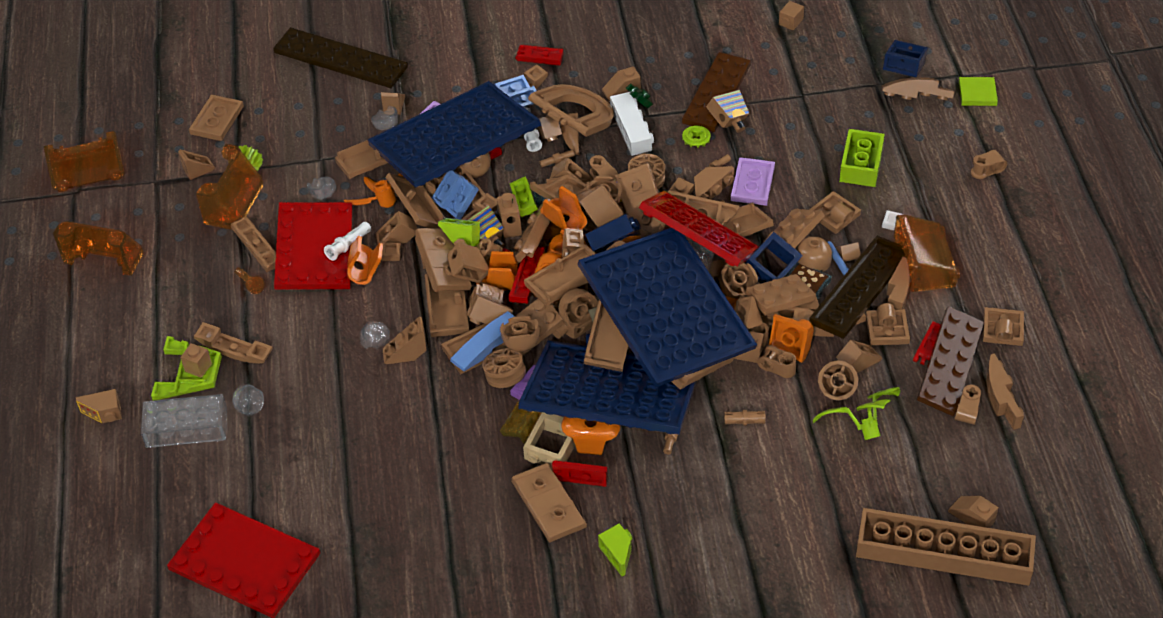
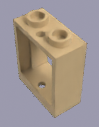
[523,412,575,469]

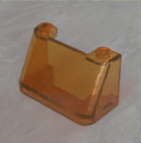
[43,131,125,192]
[196,143,263,229]
[893,214,960,292]
[53,221,143,276]

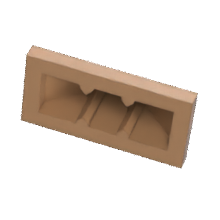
[735,296,763,329]

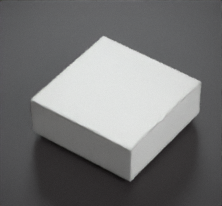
[882,210,905,232]

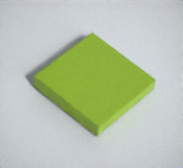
[959,77,998,106]

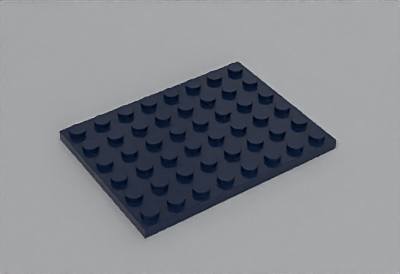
[368,81,541,188]
[577,228,757,388]
[519,340,697,435]

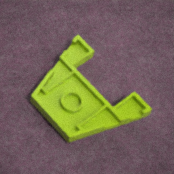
[151,336,222,401]

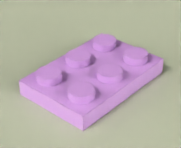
[731,157,775,206]

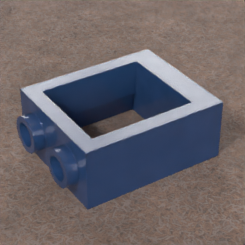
[883,40,928,77]
[585,214,641,253]
[745,232,803,284]

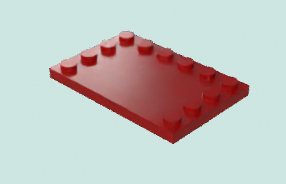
[639,191,759,267]
[274,202,352,290]
[167,502,321,618]

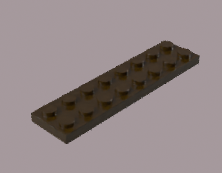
[273,27,408,89]
[809,235,911,339]

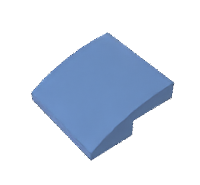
[494,75,537,107]
[432,170,479,220]

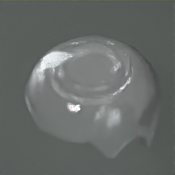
[371,106,398,130]
[307,177,336,200]
[359,321,390,349]
[232,384,264,416]

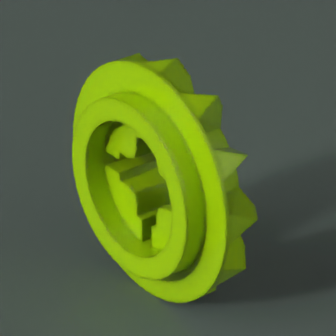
[682,126,711,148]

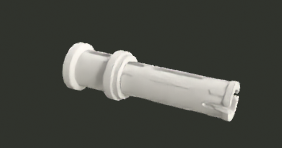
[524,107,542,152]
[324,222,371,261]

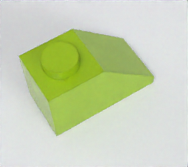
[438,218,480,246]
[598,523,632,577]

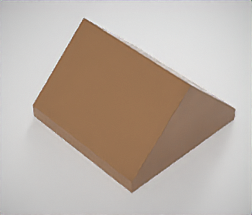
[577,184,624,228]

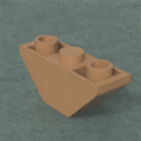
[694,166,735,199]
[383,317,427,364]

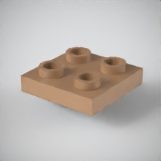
[811,191,861,234]
[866,303,910,346]
[983,307,1024,346]

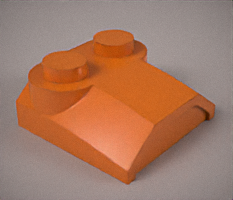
[769,314,814,363]

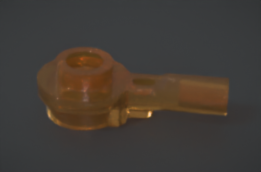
[234,267,265,294]

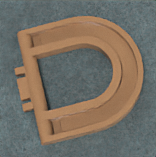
[528,84,614,137]

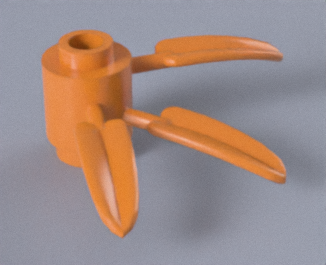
[344,173,403,208]

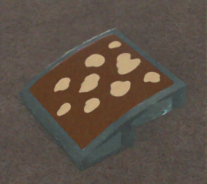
[786,262,832,300]

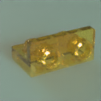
[500,401,542,444]

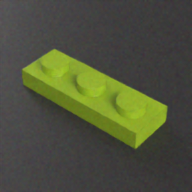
[509,176,538,217]

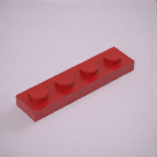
[509,247,545,304]

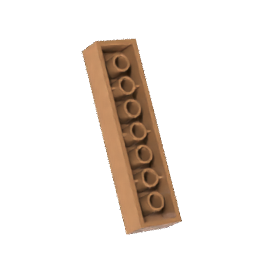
[856,508,1036,586]

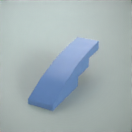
[450,311,515,371]

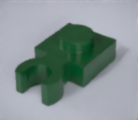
[626,83,653,108]

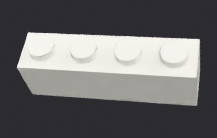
[610,92,654,156]

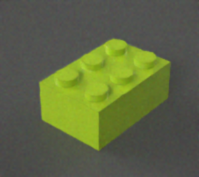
[839,129,885,187]

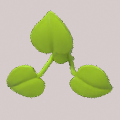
[812,387,900,440]

